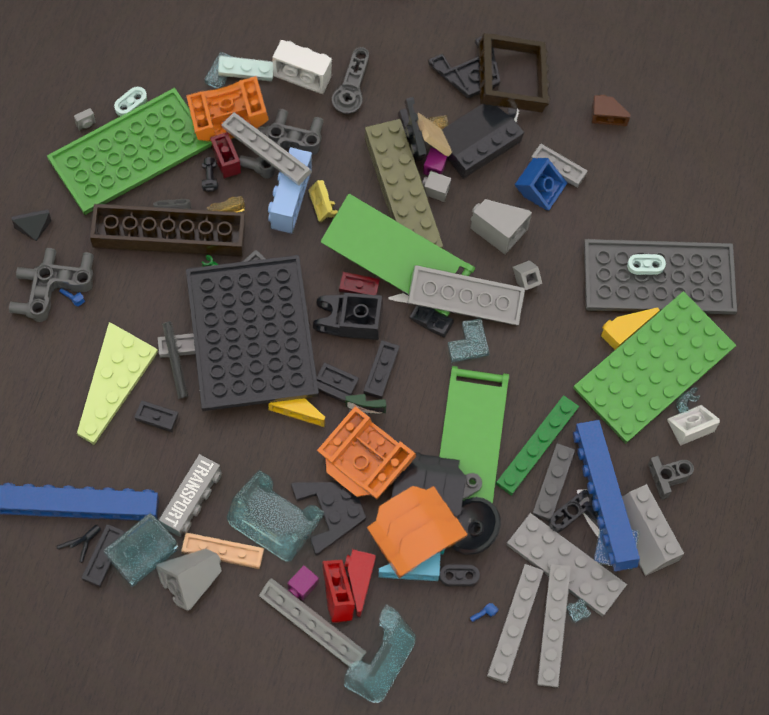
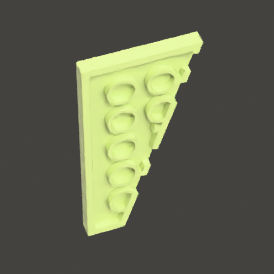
[77,322,158,445]

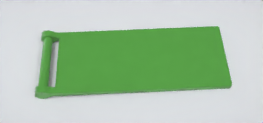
[321,194,476,317]
[439,366,509,504]

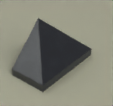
[11,209,52,241]

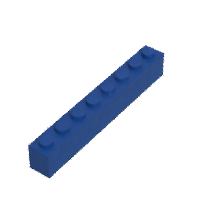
[573,420,640,571]
[0,483,159,521]

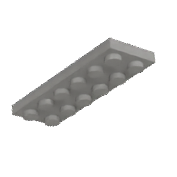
[407,265,525,326]
[506,513,627,617]

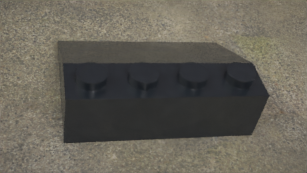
[442,104,524,179]

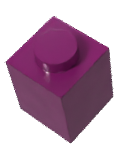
[423,147,448,176]
[288,566,319,601]

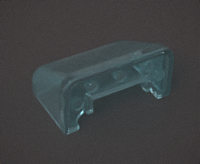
[227,470,325,561]
[344,605,416,703]

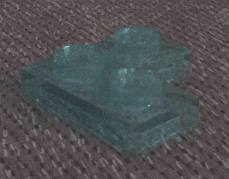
[448,318,489,362]

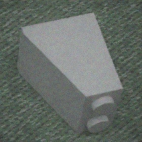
[470,199,532,254]

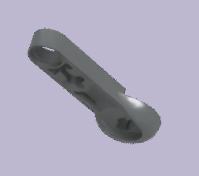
[332,47,369,114]

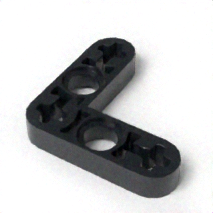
[548,490,600,532]

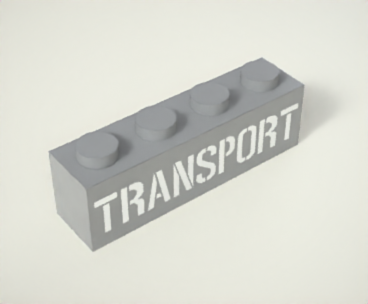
[159,454,222,537]

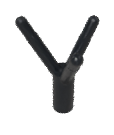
[57,525,101,563]

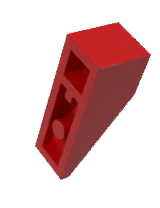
[345,550,376,617]
[322,560,355,622]

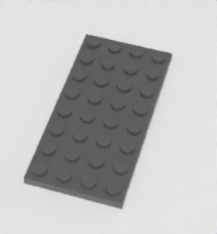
[584,239,737,315]

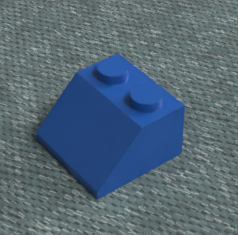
[515,158,567,210]

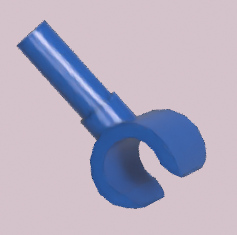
[60,288,85,306]
[470,603,498,622]

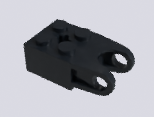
[313,293,383,340]

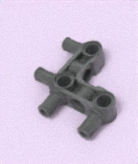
[239,109,323,178]
[9,248,94,322]

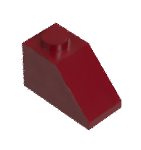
[210,132,241,178]

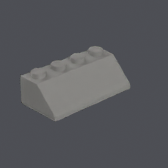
[622,484,684,576]

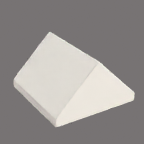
[667,405,720,446]

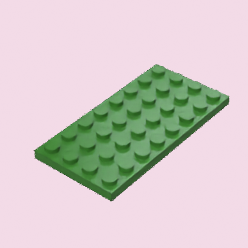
[47,88,212,215]
[573,291,736,444]

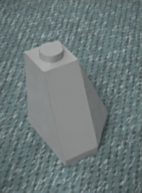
[156,549,222,610]

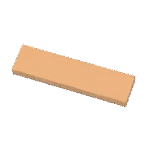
[181,533,264,569]

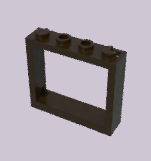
[479,33,550,113]

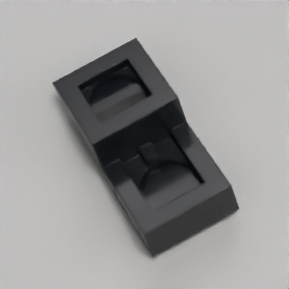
[410,305,454,338]

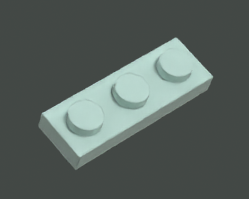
[218,56,273,81]

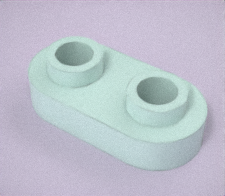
[114,87,147,116]
[627,254,666,275]

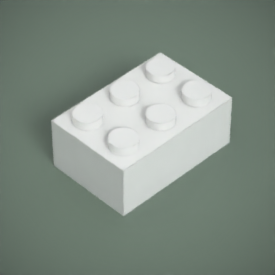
[273,40,332,94]

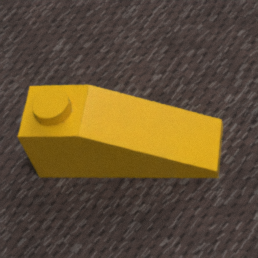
[601,308,660,350]
[268,398,325,427]

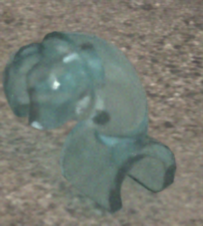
[676,387,700,413]

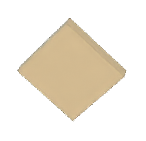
[417,113,452,156]

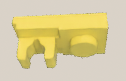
[308,180,338,222]

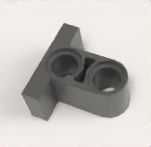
[648,456,694,500]

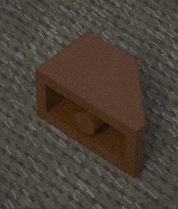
[591,95,630,126]

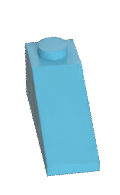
[378,552,440,581]

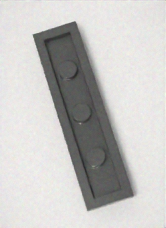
[533,443,575,521]

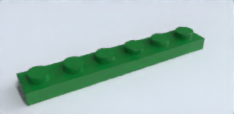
[496,395,579,496]

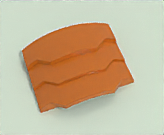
[186,76,269,141]
[317,406,416,499]
[367,486,468,578]

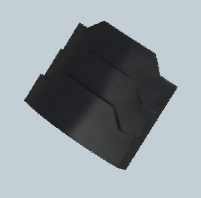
[392,452,466,518]

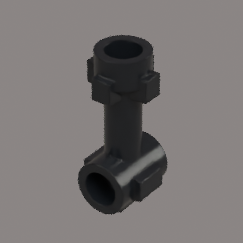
[202,157,218,192]

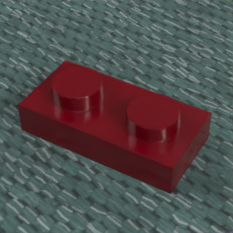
[339,272,380,295]

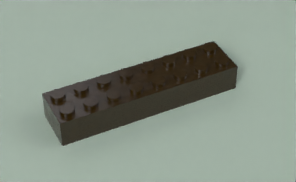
[90,204,245,256]

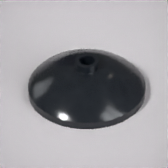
[451,497,501,555]

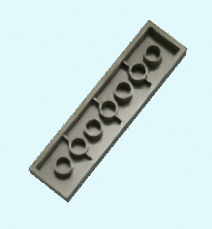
[365,119,443,249]

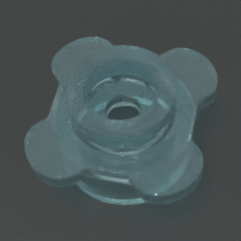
[567,599,590,622]

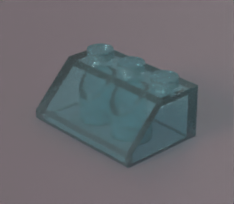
[103,513,179,587]

